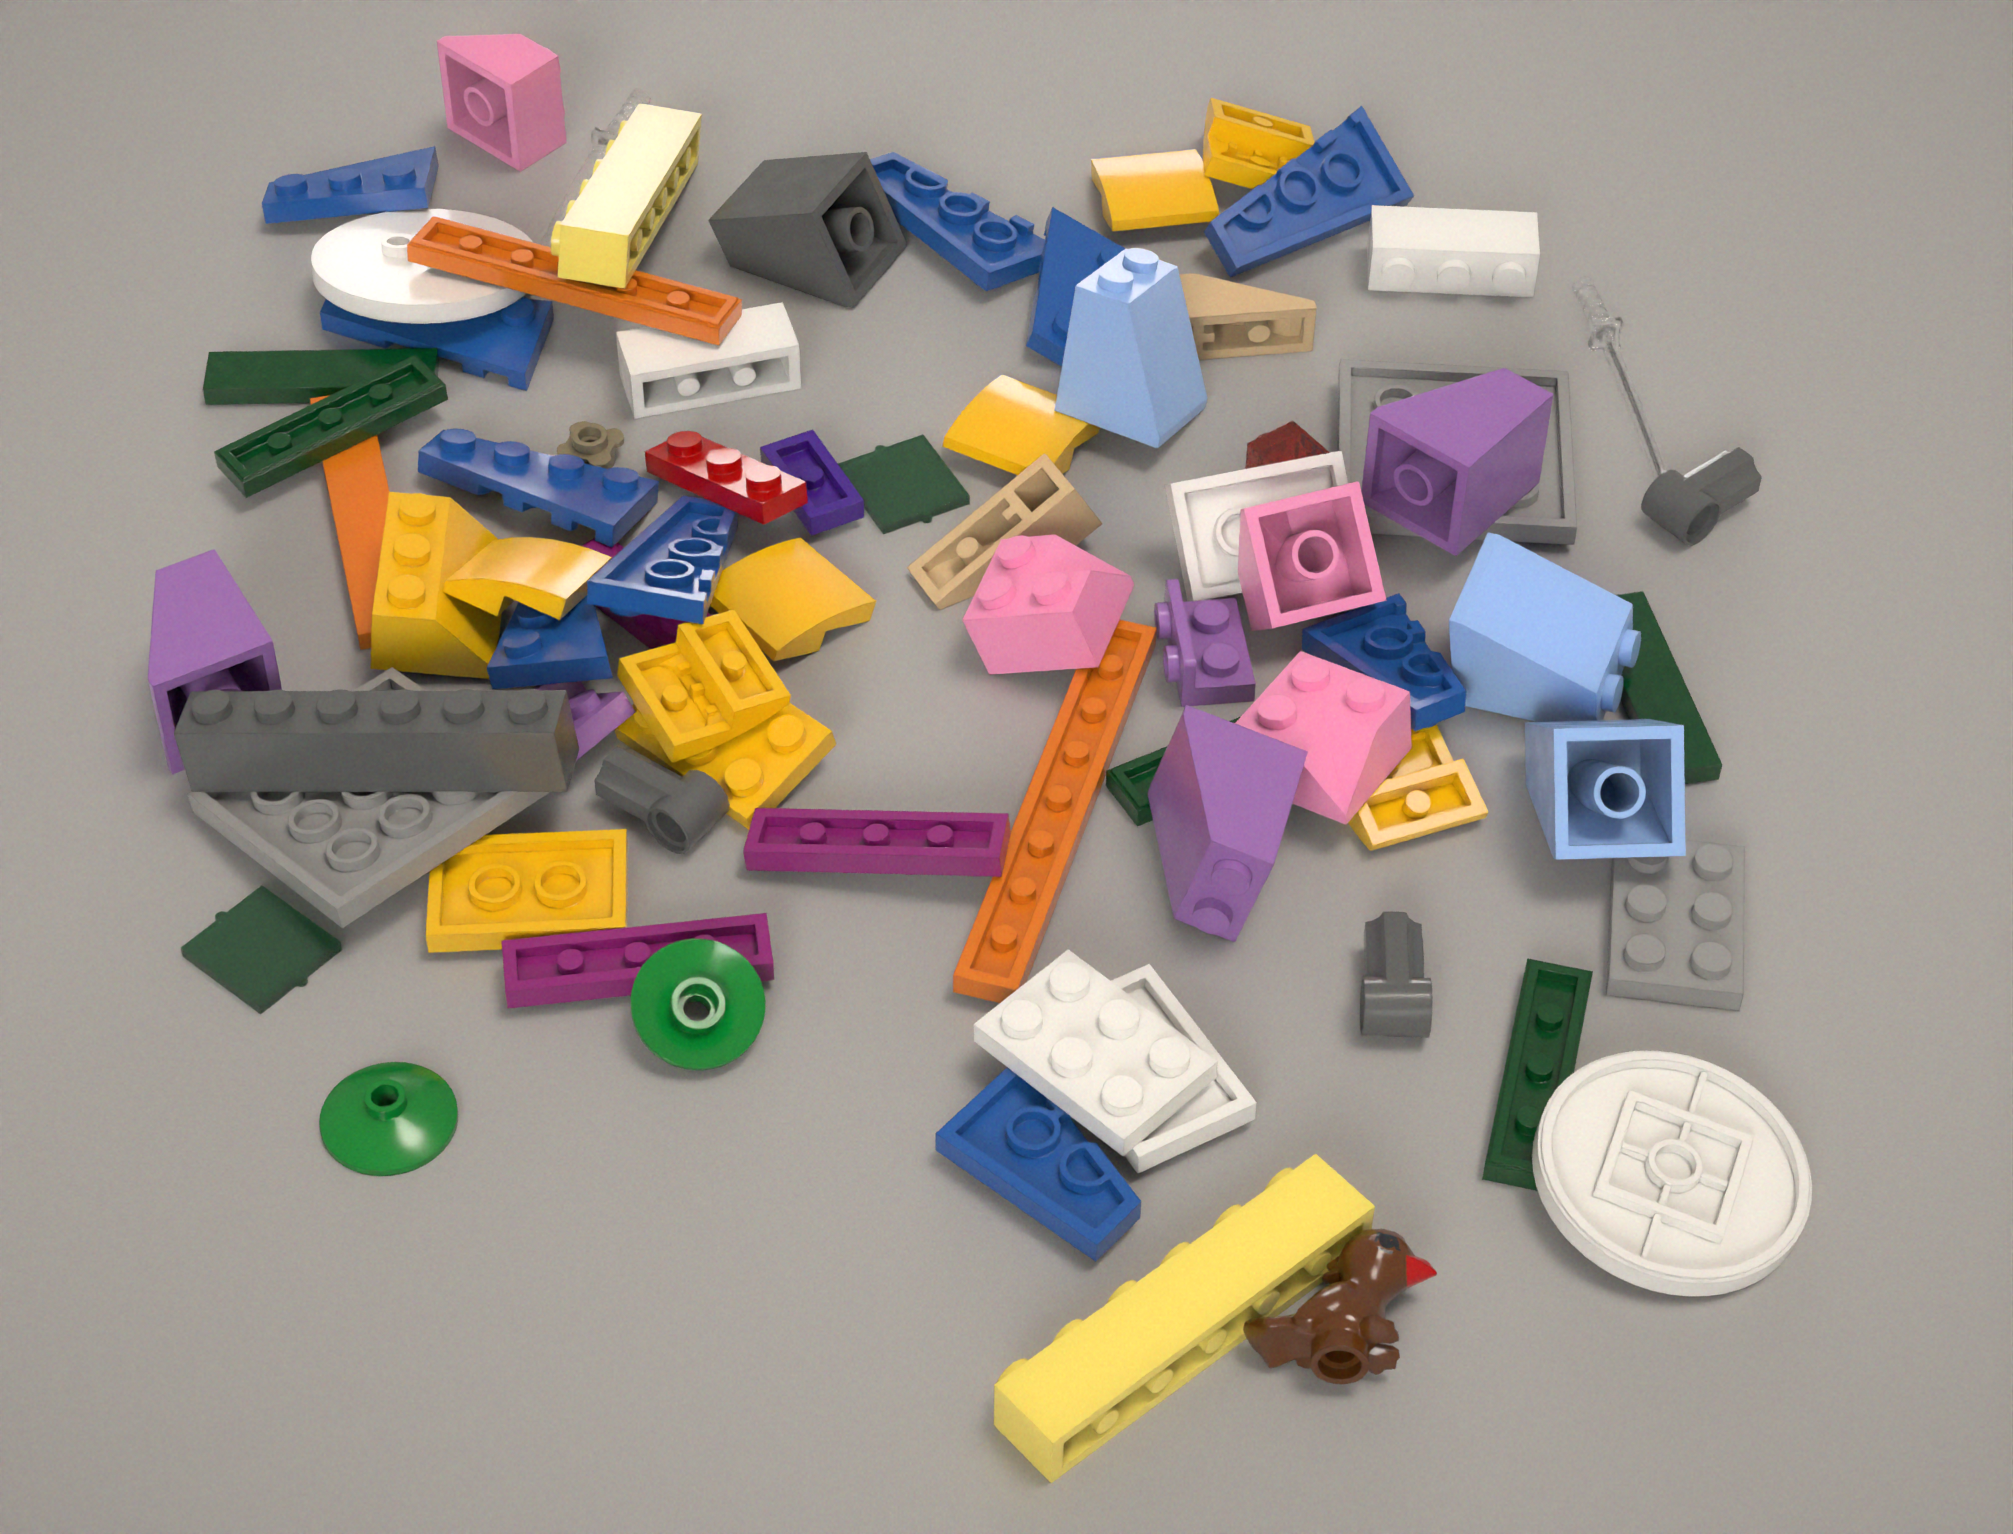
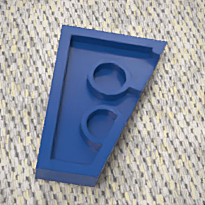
[262,146,439,224]
[1026,207,1126,367]
[1302,593,1466,731]
[487,595,613,690]
[935,1067,1142,1262]

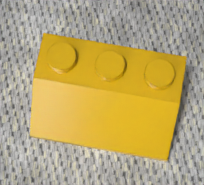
[370,492,502,679]

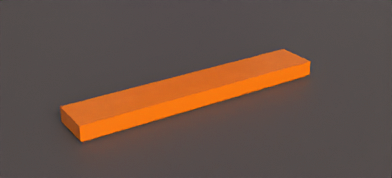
[407,216,742,345]
[310,395,390,650]

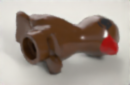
[1243,1228,1437,1384]

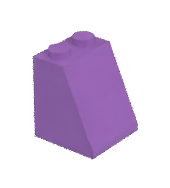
[1361,368,1554,556]
[148,549,282,775]
[1147,705,1308,942]

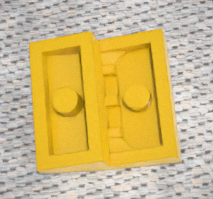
[1203,98,1315,189]
[1091,149,1219,231]
[942,375,1100,475]
[442,537,612,620]
[710,537,876,661]
[617,609,791,763]
[1348,724,1488,851]

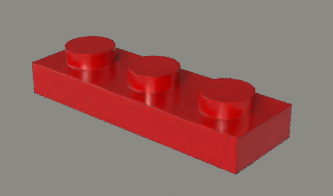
[644,431,808,525]

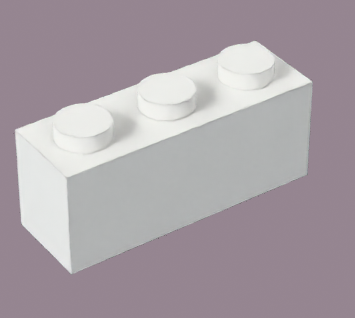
[1367,205,1540,298]
[616,302,801,419]

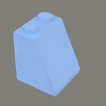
[1054,248,1207,448]
[1449,533,1641,722]
[1525,719,1686,860]

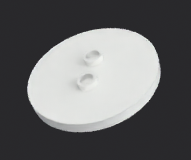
[311,209,533,324]
[1532,1051,1812,1296]

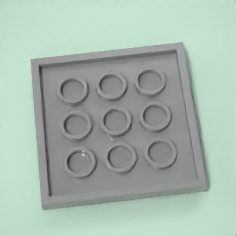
[1338,359,1577,545]
[187,667,550,928]

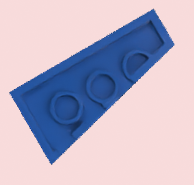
[1204,106,1414,278]
[870,152,1045,291]
[320,297,554,391]
[418,428,659,547]
[587,495,738,624]

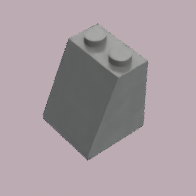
[708,152,907,307]

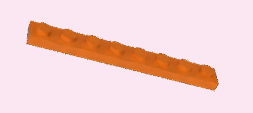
[953,619,1157,1003]

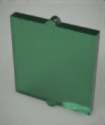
[838,434,970,534]
[180,885,342,1014]

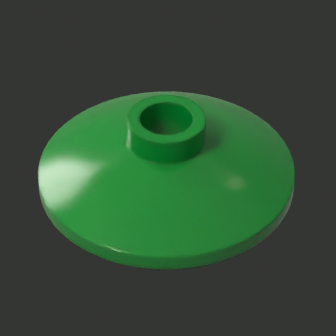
[630,939,766,1070]
[319,1062,458,1176]

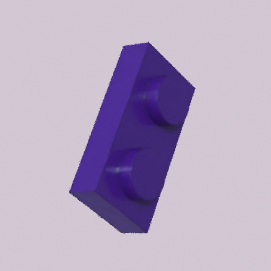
[760,429,864,536]

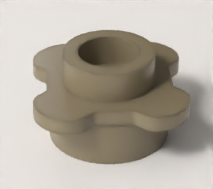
[557,421,624,469]

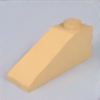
[1179,273,1317,360]
[907,453,1103,610]

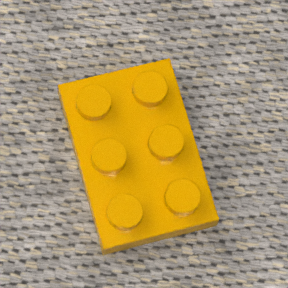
[614,703,837,830]
[426,829,628,953]

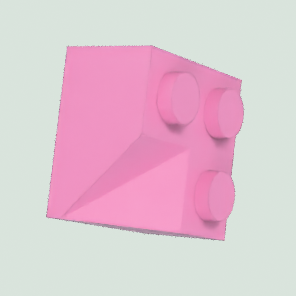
[437,34,567,172]
[1238,481,1387,631]
[962,534,1134,675]
[1235,651,1412,825]

